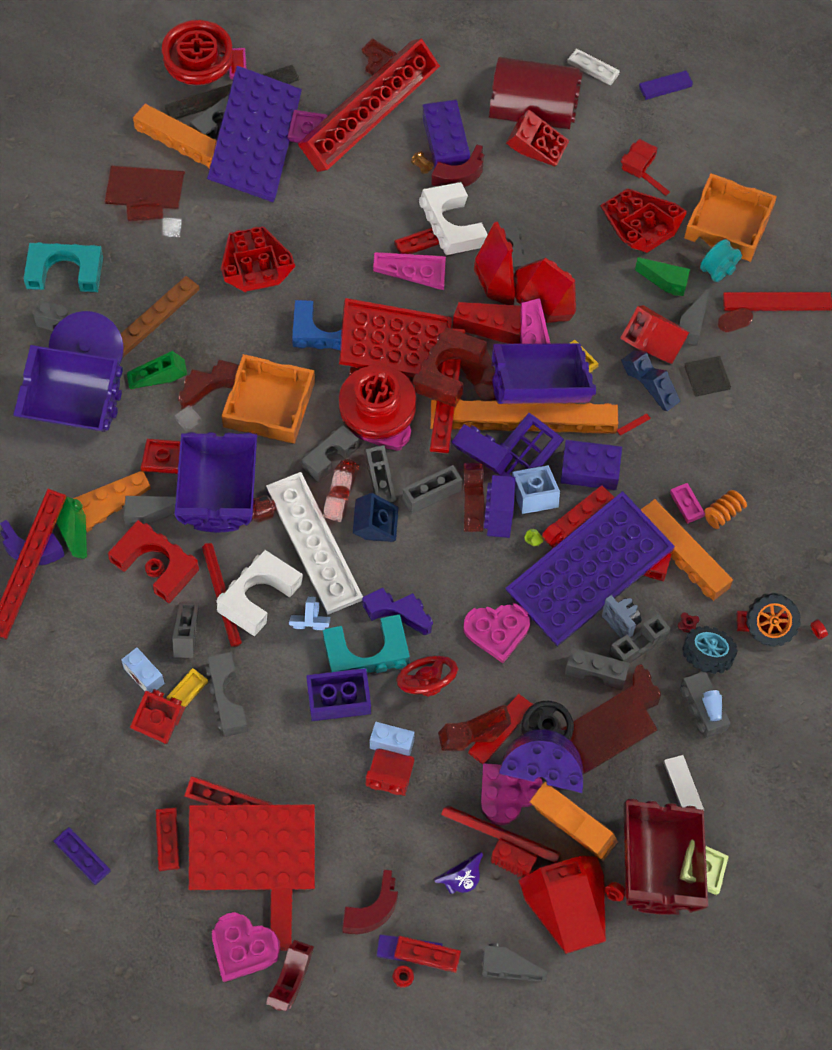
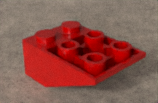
[506,110,570,167]
[620,305,690,364]

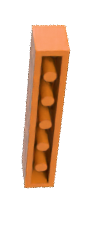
[133,104,217,168]
[641,499,733,601]

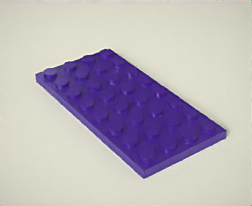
[207,66,302,202]
[506,491,675,647]

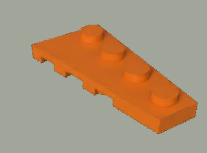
[73,471,151,533]

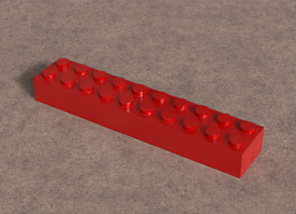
[298,38,440,172]

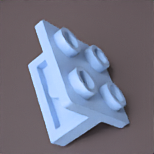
[289,596,331,630]

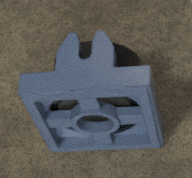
[602,595,642,638]

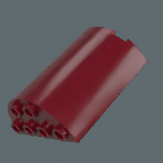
[489,57,583,129]
[623,799,708,915]

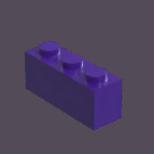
[452,424,513,475]

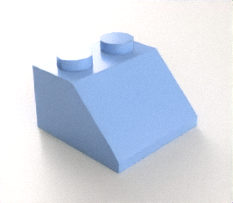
[512,465,560,514]

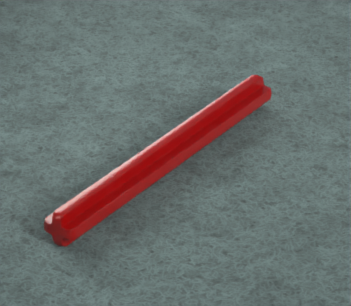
[202,543,242,647]

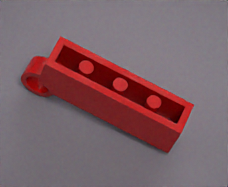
[542,485,615,548]

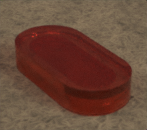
[718,308,753,332]

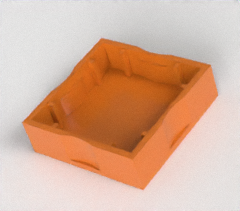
[684,173,777,262]
[222,354,315,444]
[530,782,618,861]

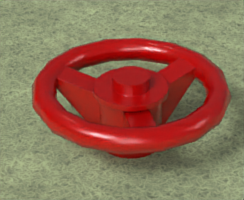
[396,655,458,696]

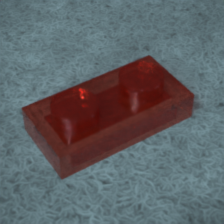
[127,200,164,222]

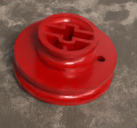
[162,20,233,85]
[339,365,416,440]

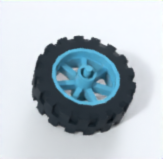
[682,626,738,674]

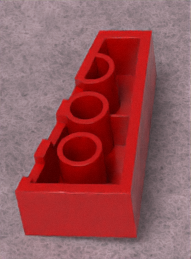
[453,302,521,344]

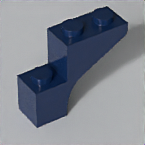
[621,350,681,411]

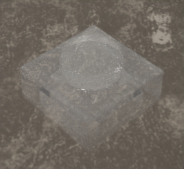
[162,216,182,237]
[175,405,201,431]

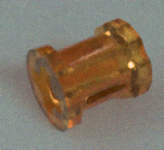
[411,151,434,174]

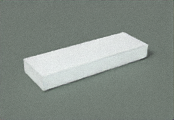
[567,48,620,86]
[663,755,704,810]

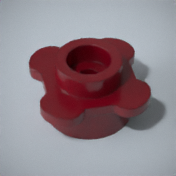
[678,612,700,633]

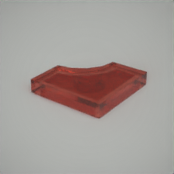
[362,38,397,75]

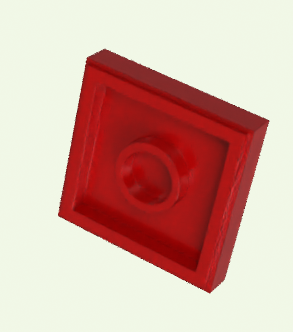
[141,439,180,474]

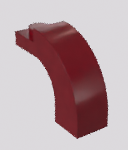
[431,144,485,187]
[343,870,398,934]
[266,940,314,1011]

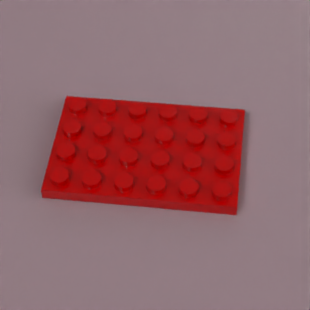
[339,298,452,382]
[189,804,315,890]

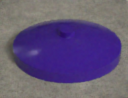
[49,311,124,364]

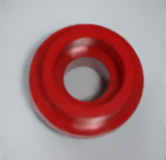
[145,558,165,577]
[605,882,625,901]
[393,966,414,988]

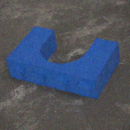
[292,300,342,350]

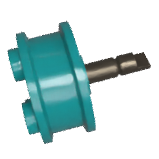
[695,237,742,282]

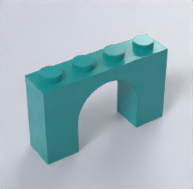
[24,242,103,292]
[323,615,410,674]

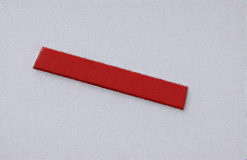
[642,172,670,196]
[617,413,651,436]

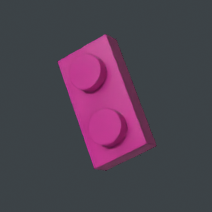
[670,483,705,524]

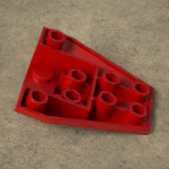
[601,188,687,253]
[474,221,516,305]
[221,226,295,292]
[514,257,576,323]
[518,856,606,954]

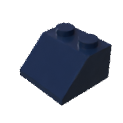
[353,493,399,542]

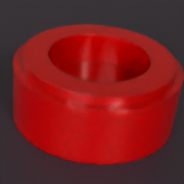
[810,619,828,640]

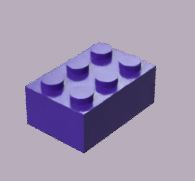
[560,440,622,490]
[484,475,516,538]
[306,668,371,722]

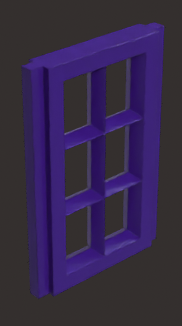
[498,413,564,477]

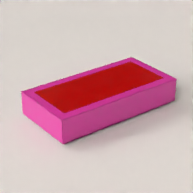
[229,48,246,79]

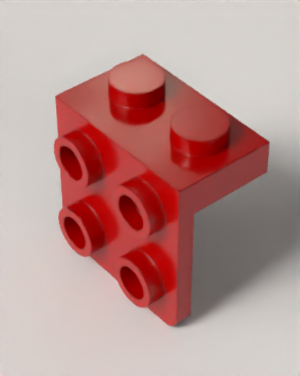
[366,749,414,796]

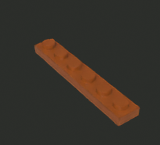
[121,276,200,357]

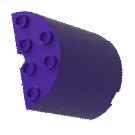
[492,343,596,404]
[13,345,123,432]
[175,432,257,533]
[499,729,583,793]

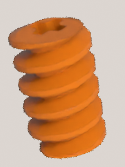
[704,490,747,529]

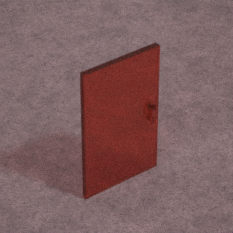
[105,166,185,209]
[561,686,658,774]

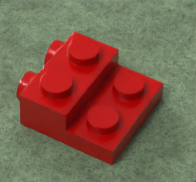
[130,689,185,744]

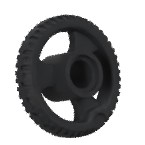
[521,700,574,740]

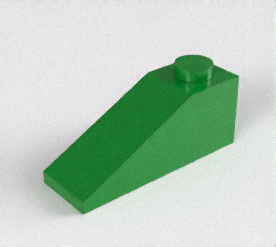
[635,257,690,296]
[127,351,187,389]
[56,497,87,559]

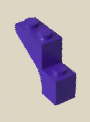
[362,588,433,635]

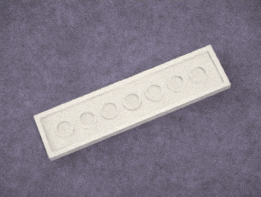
[266,472,363,615]

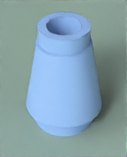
[702,690,722,721]

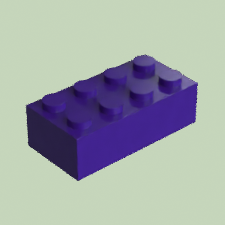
[422,100,470,169]

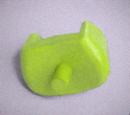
[524,529,544,546]

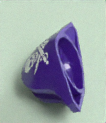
[434,851,483,894]

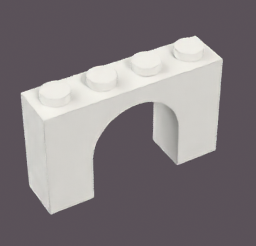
[419,182,488,255]
[216,550,303,636]

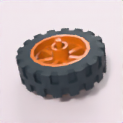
[746,593,801,647]

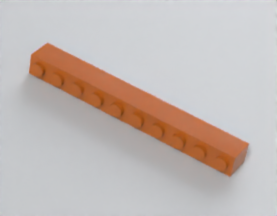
[430,399,618,434]

